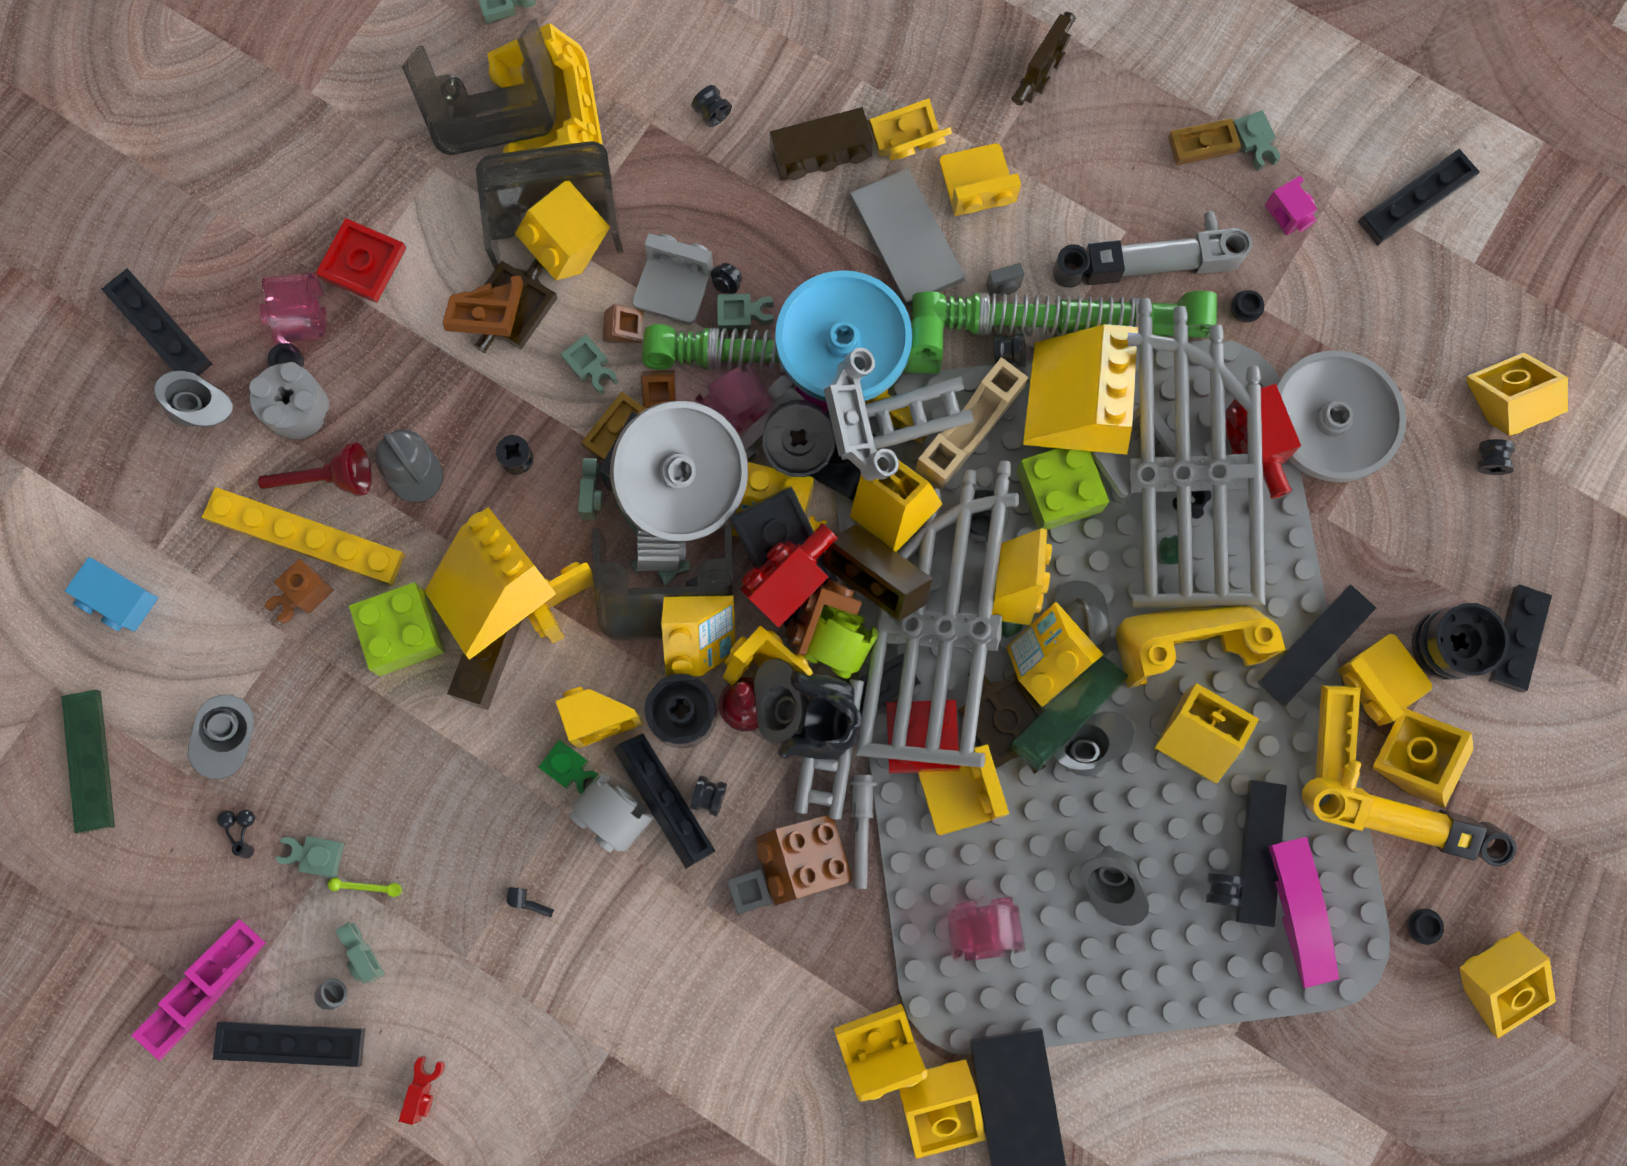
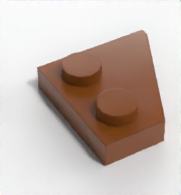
[442,276,524,337]

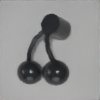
[217,810,255,859]

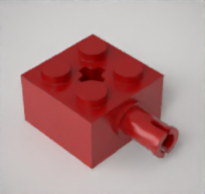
[1225,383,1301,499]
[740,523,838,628]

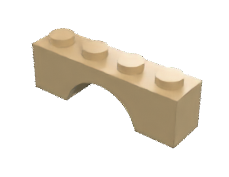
[915,357,1028,490]

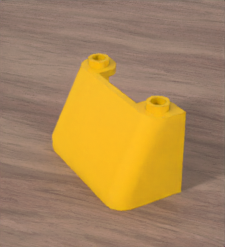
[487,23,604,175]
[1116,606,1285,689]

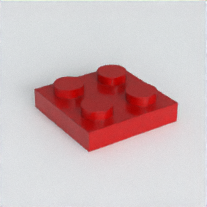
[315,218,406,303]
[886,700,960,774]

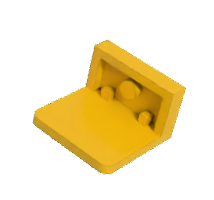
[867,98,952,161]
[939,143,1021,217]
[528,562,597,644]
[722,625,813,685]
[1337,634,1433,726]
[834,1004,928,1102]

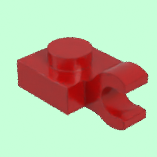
[398,1056,445,1125]

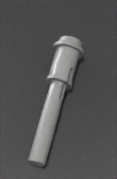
[849,775,877,889]

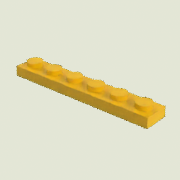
[202,487,405,586]

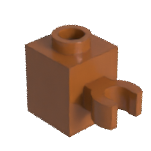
[264,558,334,624]

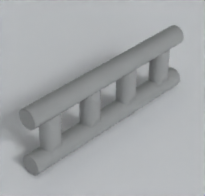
[841,377,974,460]
[793,673,864,819]

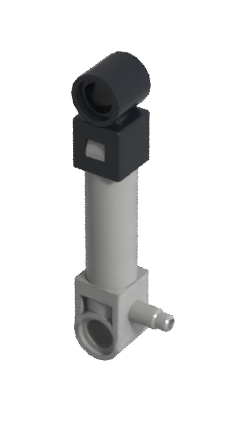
[1053,211,1252,288]

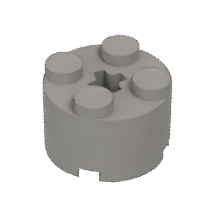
[249,362,330,440]
[569,772,654,853]

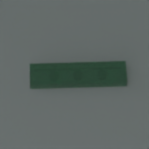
[1011,655,1129,771]
[61,690,115,834]

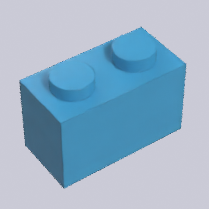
[65,557,158,632]

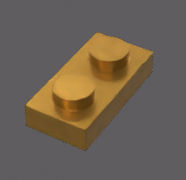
[1168,118,1241,166]
[581,392,646,461]

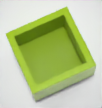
[1016,448,1109,530]
[349,582,445,676]

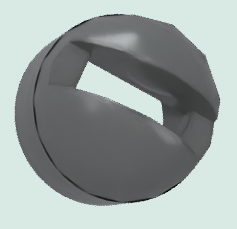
[314,978,347,1010]

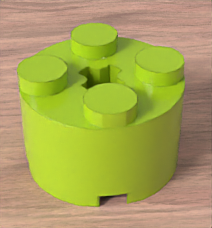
[803,606,879,679]

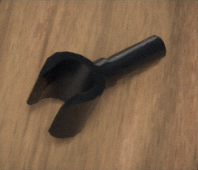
[506,887,554,918]

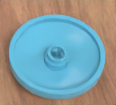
[776,271,912,402]

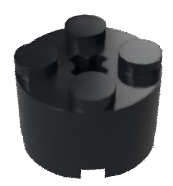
[644,674,717,748]

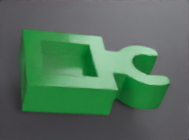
[538,739,598,794]

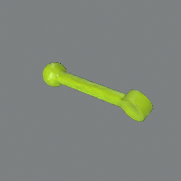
[327,877,402,897]

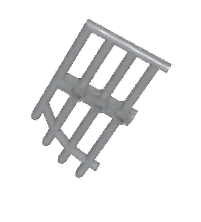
[1128,298,1265,608]
[856,461,1019,767]

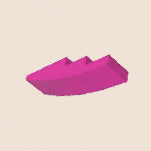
[1268,836,1339,988]
[131,919,266,1062]

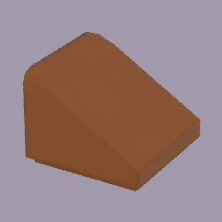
[603,304,644,343]
[641,370,676,408]

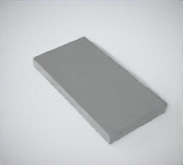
[850,168,965,307]

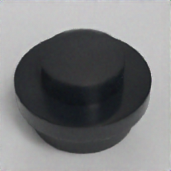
[711,263,742,294]
[1231,290,1264,323]
[1407,908,1444,945]

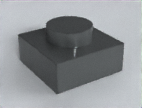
[986,263,1025,296]
[727,869,772,914]

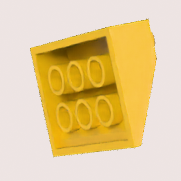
[1023,324,1138,455]
[424,507,556,660]

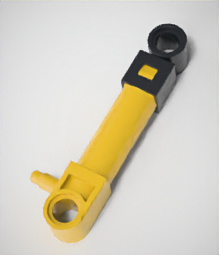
[1301,760,1517,867]

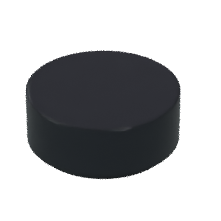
[268,343,304,368]

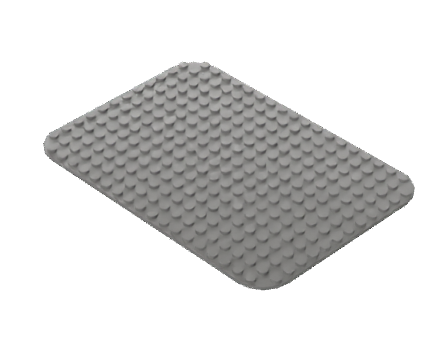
[834,340,1390,1055]

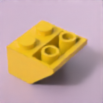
[850,460,942,552]
[992,528,1052,626]
[1154,683,1259,784]

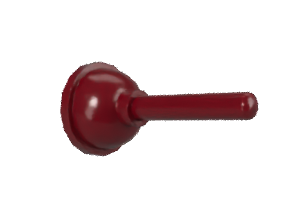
[258,442,372,496]
[719,677,759,732]

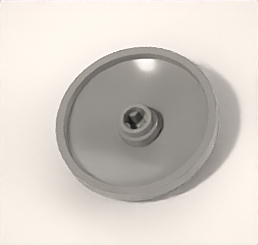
[1277,350,1406,482]
[610,401,748,541]

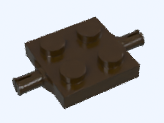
[1011,11,1076,106]
[474,258,558,353]
[958,672,1056,774]

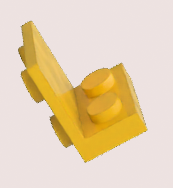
[918,744,1009,836]

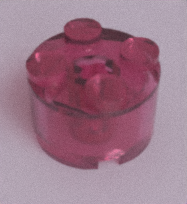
[260,273,327,343]
[694,365,772,434]
[947,897,1025,961]

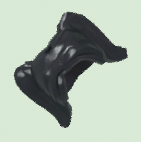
[778,671,862,759]

